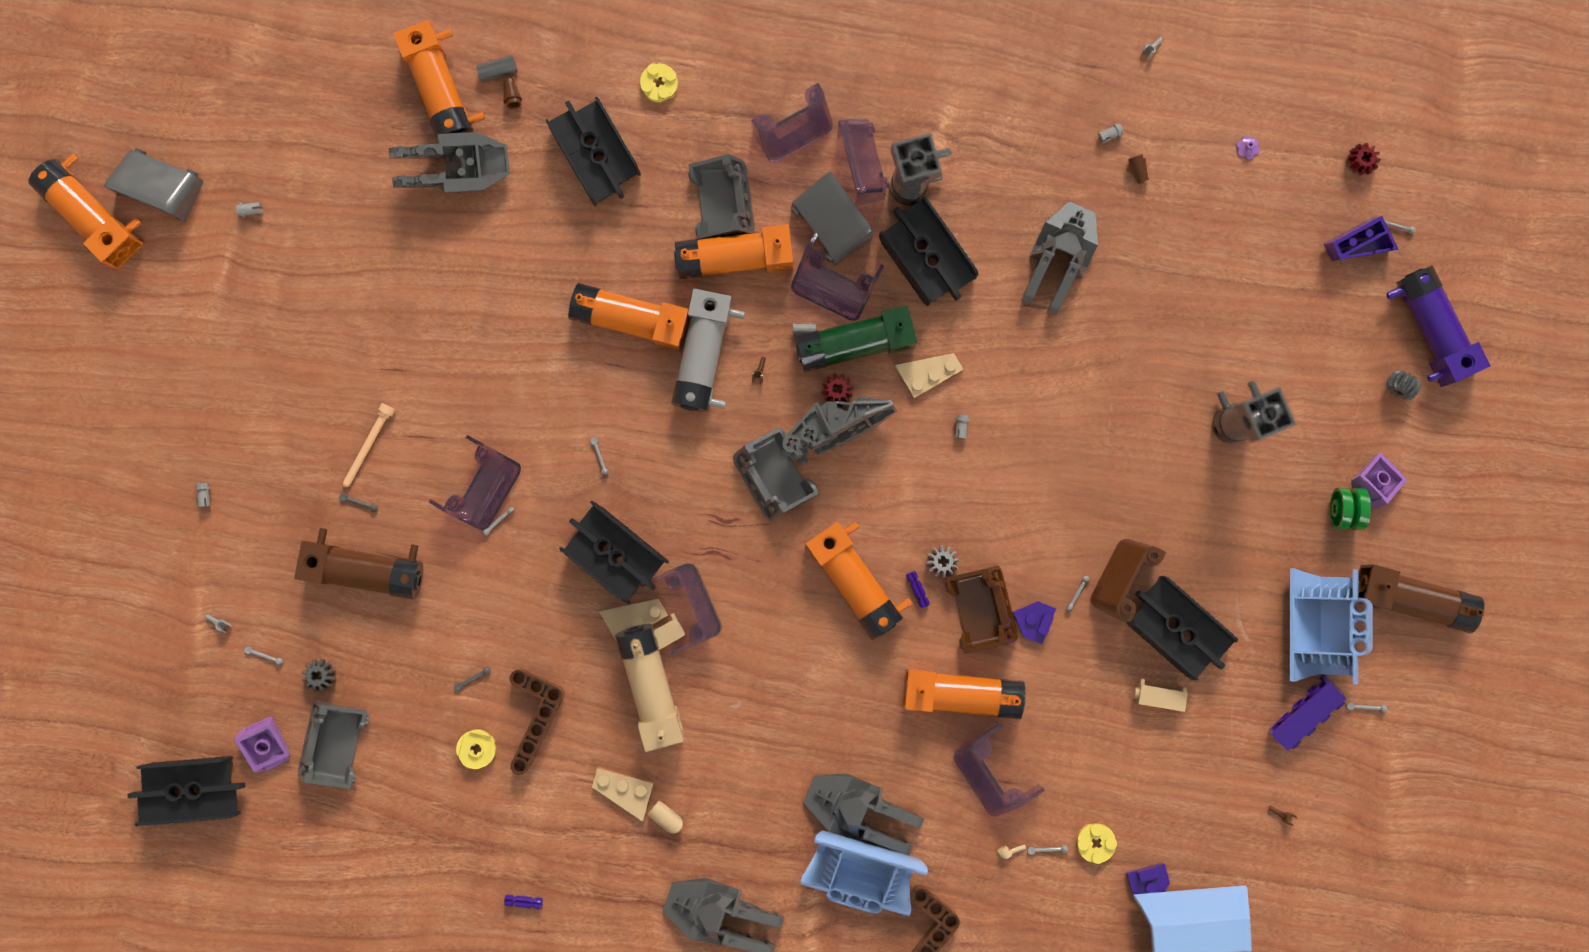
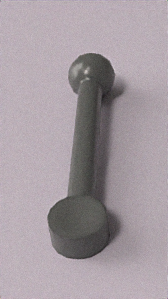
[339,494,378,512]
[454,667,490,691]

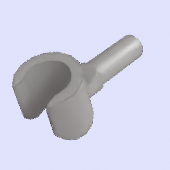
[1141,37,1163,60]
[205,614,232,634]

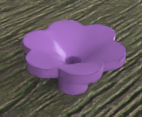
[1236,136,1260,159]

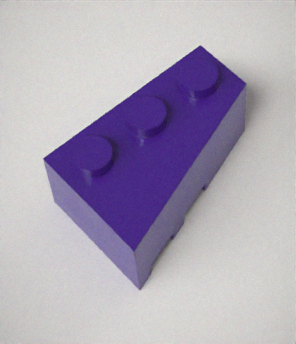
[1323,216,1399,261]

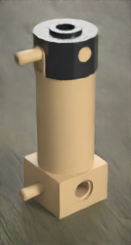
[615,624,684,752]

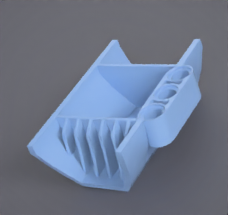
[1290,568,1373,685]
[800,831,928,916]
[1134,885,1252,952]

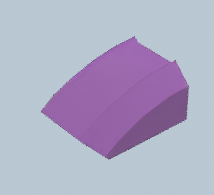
[1351,452,1407,508]
[234,717,291,773]

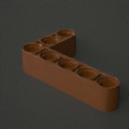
[509,669,565,775]
[911,885,960,952]

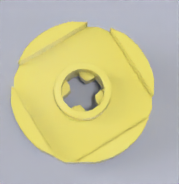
[640,64,678,103]
[456,729,496,769]
[1077,823,1117,864]

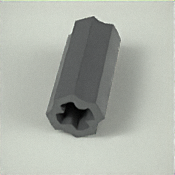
[476,55,518,82]

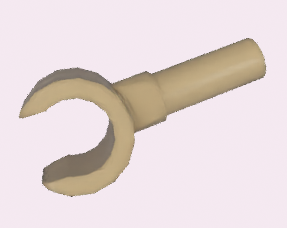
[997,844,1026,859]

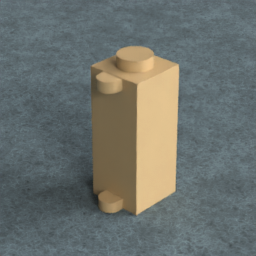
[654,613,686,650]
[1133,678,1188,712]

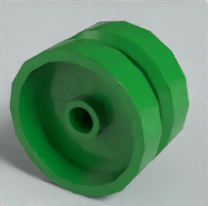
[1330,488,1371,530]

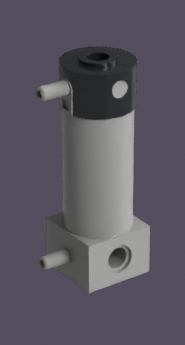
[671,288,745,412]

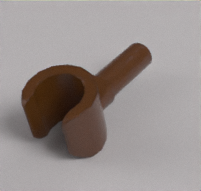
[752,357,766,384]
[1268,806,1297,826]

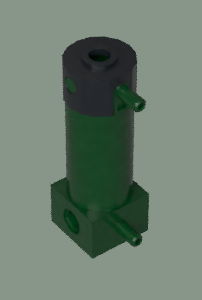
[795,305,917,372]

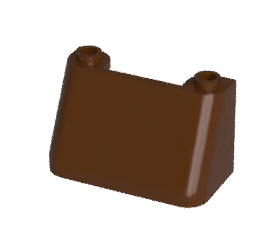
[1090,539,1166,622]
[945,565,1018,654]

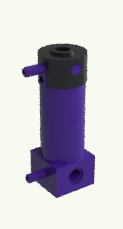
[1386,265,1491,387]

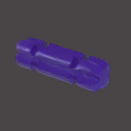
[906,571,930,608]
[504,895,543,909]

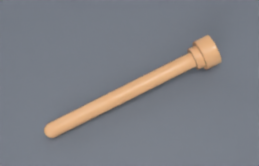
[343,403,395,487]

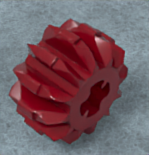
[1346,143,1381,176]
[821,373,854,403]

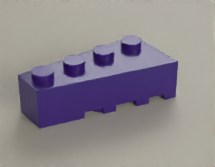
[1269,674,1346,751]

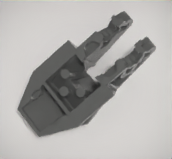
[388,132,510,193]
[1021,201,1098,315]
[782,396,897,465]
[803,773,924,855]
[663,877,785,952]

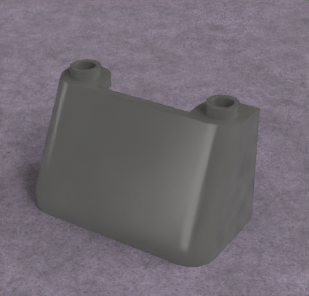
[104,148,203,222]
[688,154,754,240]
[791,172,873,265]
[733,427,819,521]
[298,700,369,789]

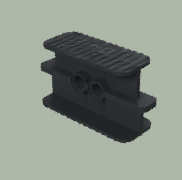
[546,97,641,206]
[879,197,979,306]
[559,501,669,604]
[1126,576,1238,681]
[127,756,245,826]

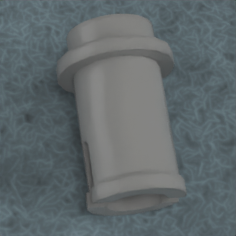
[1098,123,1124,144]
[236,201,263,218]
[793,322,817,335]
[955,414,970,438]
[195,483,211,507]

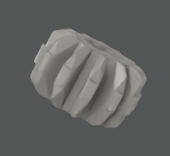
[926,545,959,578]

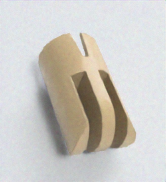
[648,801,683,833]

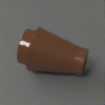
[504,79,522,109]
[1128,154,1149,184]

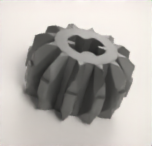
[1386,370,1421,400]
[302,659,336,692]

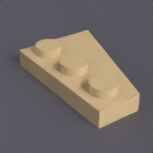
[895,353,963,398]
[599,599,668,642]
[592,768,654,821]

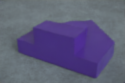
[1013,601,1056,644]
[1126,863,1170,894]

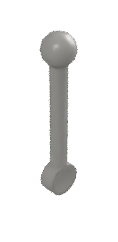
[1385,221,1416,234]
[590,437,609,475]
[482,506,514,536]
[1066,576,1090,612]
[244,646,283,665]
[1346,702,1387,712]
[1027,845,1068,855]

